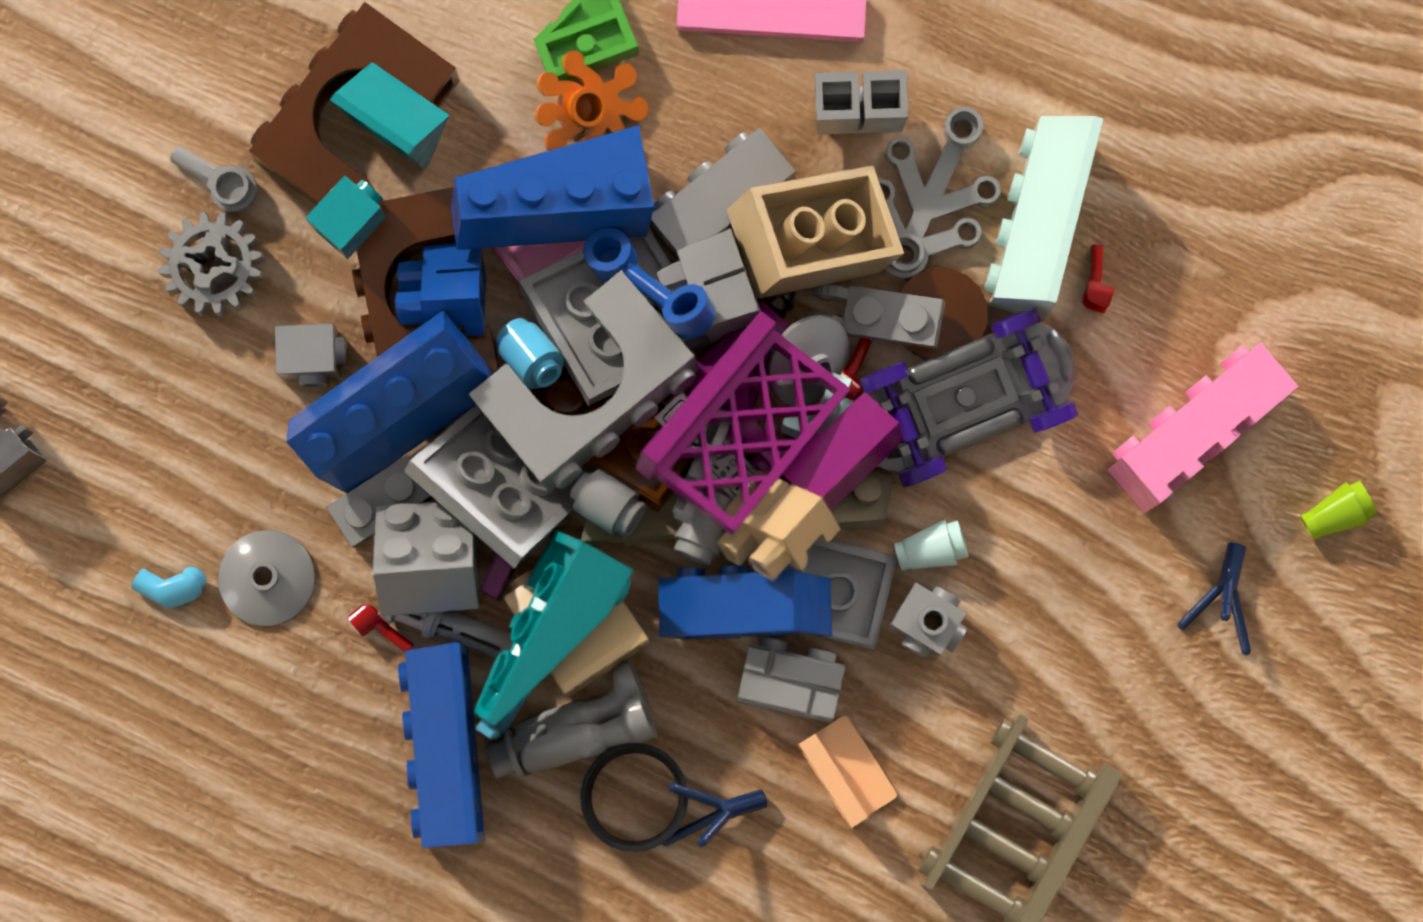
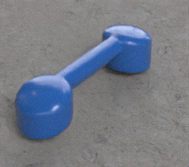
[583,228,716,339]

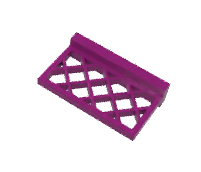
[635,311,851,536]

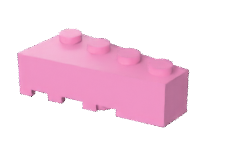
[1107,343,1299,514]

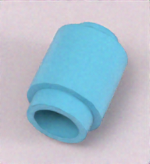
[496,318,564,389]

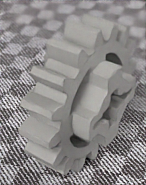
[158,212,265,317]

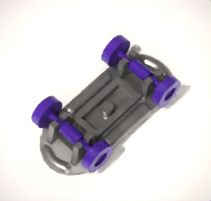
[859,307,1079,487]

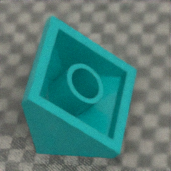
[330,62,450,170]

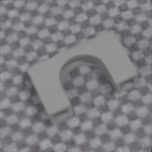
[469,270,700,493]

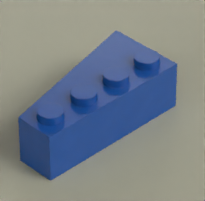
[451,125,654,250]

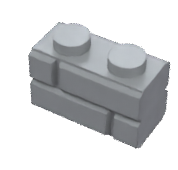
[736,637,845,724]

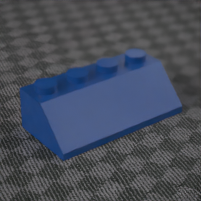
[286,310,494,493]
[398,642,485,848]

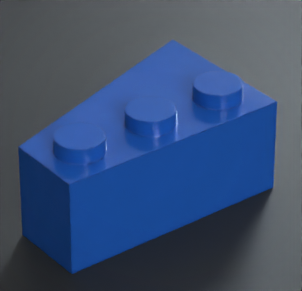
[658,565,832,640]

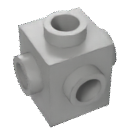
[888,583,968,659]

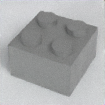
[373,502,479,616]

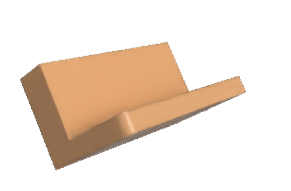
[797,716,897,828]

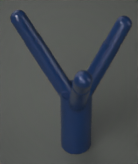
[1178,542,1251,655]
[662,783,767,847]

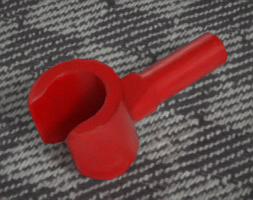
[1082,244,1115,313]
[840,338,872,401]
[348,604,414,652]

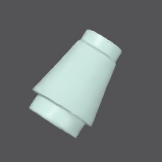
[894,519,969,571]

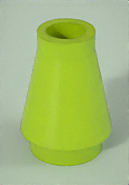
[1300,481,1377,541]

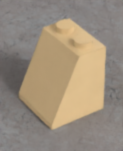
[503,570,650,697]

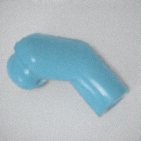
[131,567,207,608]

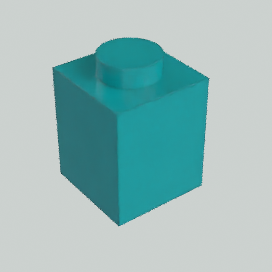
[305,175,387,260]

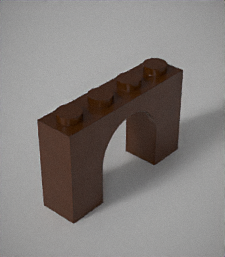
[249,2,460,206]
[352,187,500,373]

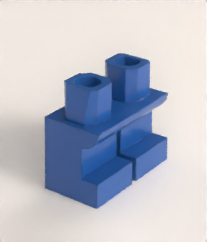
[395,243,487,336]

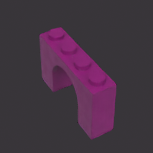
[685,301,903,512]

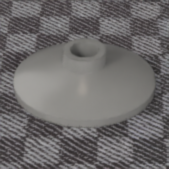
[767,315,850,405]
[218,530,315,626]

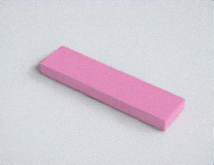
[677,0,866,42]

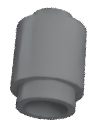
[570,469,646,538]

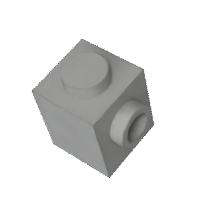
[275,324,348,388]

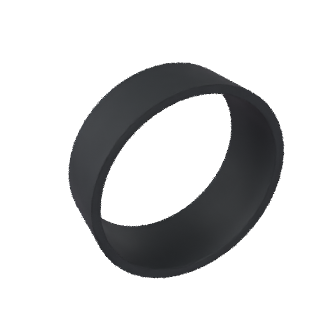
[580,743,688,852]

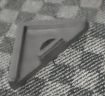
[673,408,730,524]

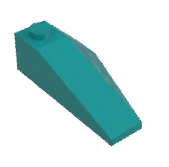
[474,530,633,726]

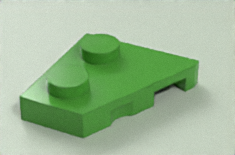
[534,0,640,81]

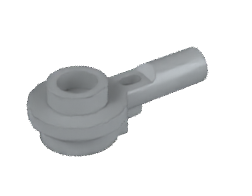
[170,145,258,213]

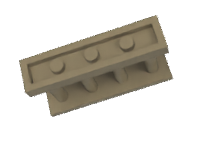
[918,714,1123,922]

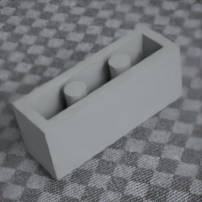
[649,128,796,261]

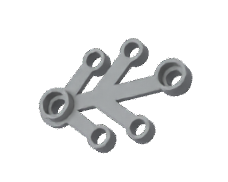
[878,107,1001,279]

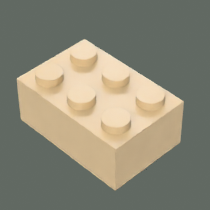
[727,165,904,299]

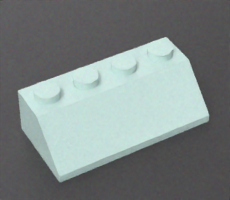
[984,116,1103,321]

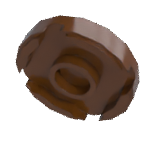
[899,268,988,361]

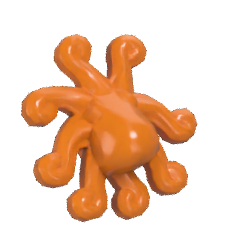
[535,50,649,151]

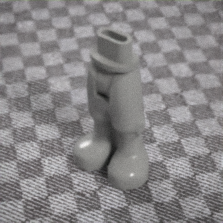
[487,659,657,779]

